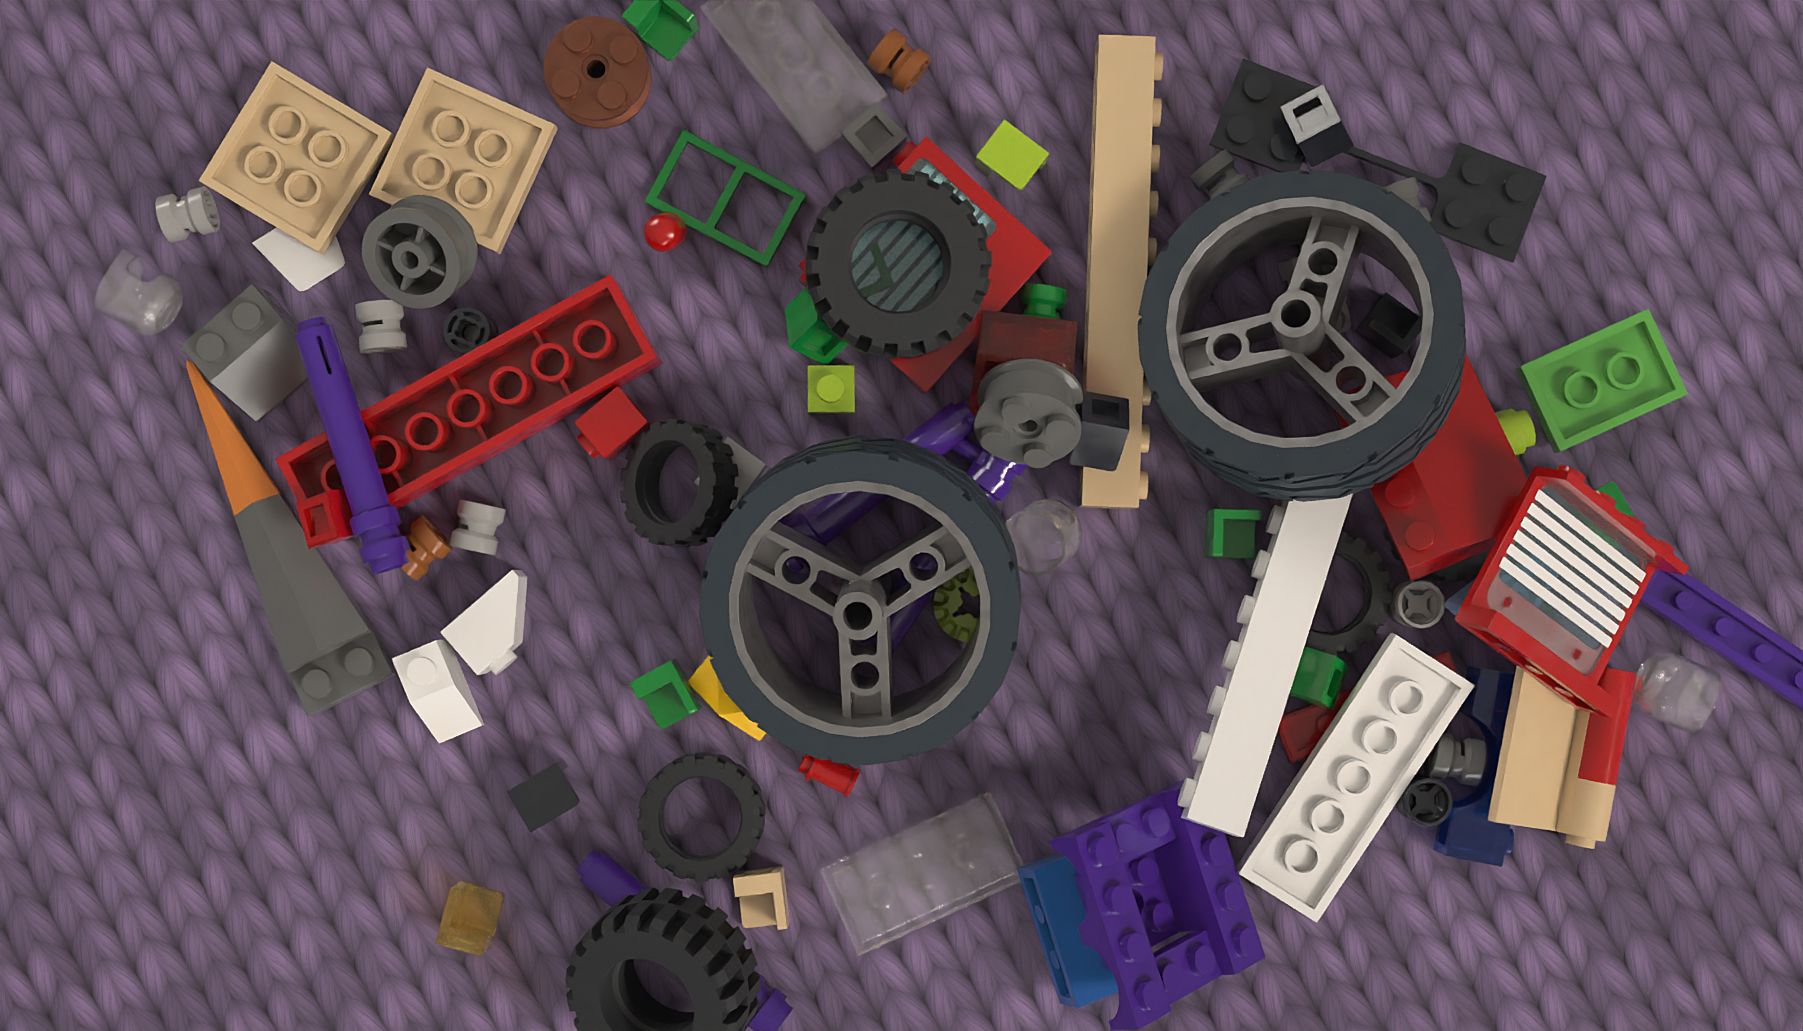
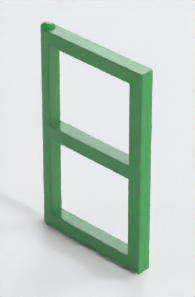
[644,129,807,268]

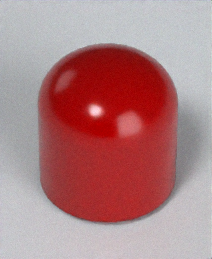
[643,212,687,252]

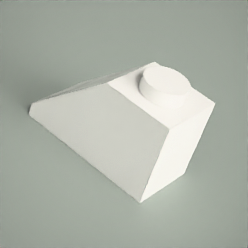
[441,570,527,675]
[392,639,484,743]

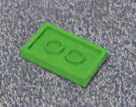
[1515,309,1688,453]

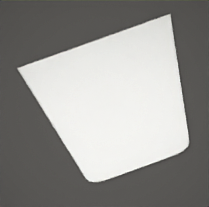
[252,227,345,291]

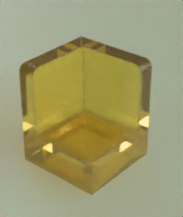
[435,881,505,956]

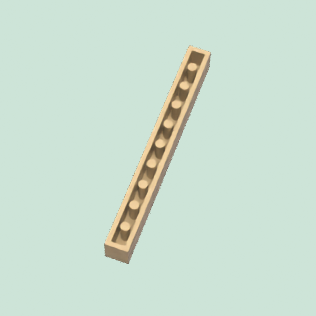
[1078,34,1163,509]

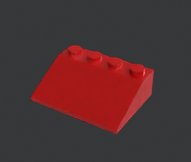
[1332,355,1545,581]

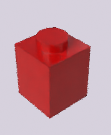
[574,386,652,461]

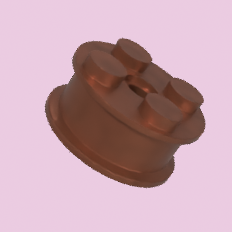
[543,16,652,129]

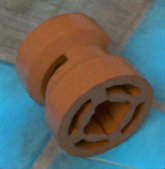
[867,28,932,95]
[400,515,453,581]

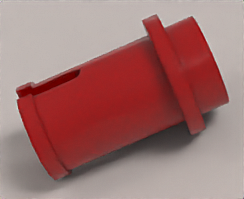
[797,754,861,797]

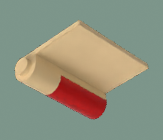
[1487,666,1637,849]

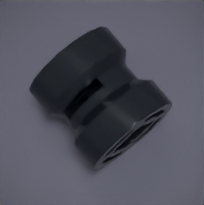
[443,307,499,355]
[1395,774,1453,826]

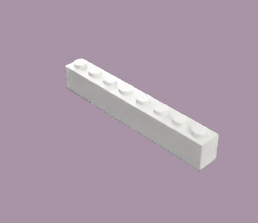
[1177,494,1353,837]

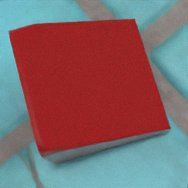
[296,488,354,549]

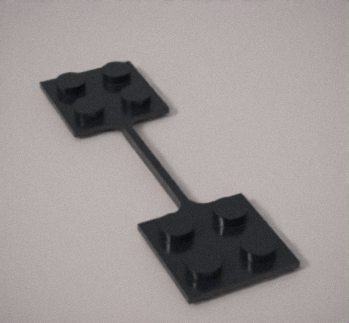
[1209,58,1547,263]

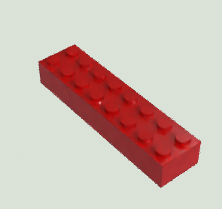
[275,274,664,544]

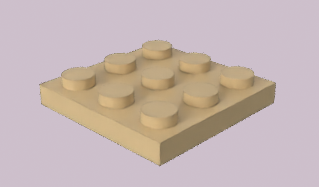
[199,61,395,255]
[369,67,558,254]

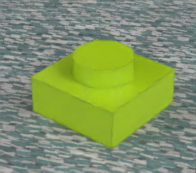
[808,365,855,414]

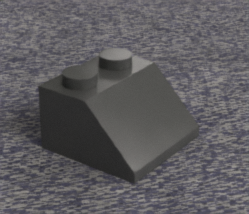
[180,284,308,422]

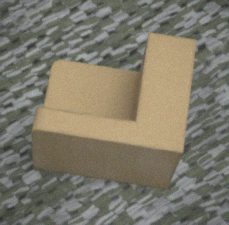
[733,866,790,930]

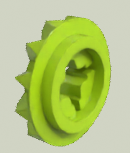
[933,567,980,642]

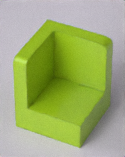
[974,119,1050,191]

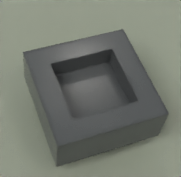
[841,102,907,171]

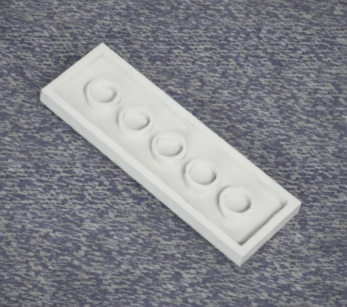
[1236,632,1475,922]

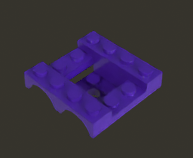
[1049,778,1266,1031]

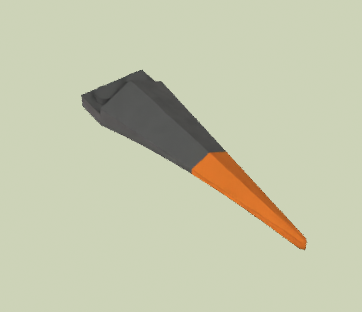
[186,360,397,716]

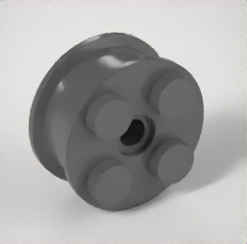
[362,195,478,309]
[974,359,1083,468]

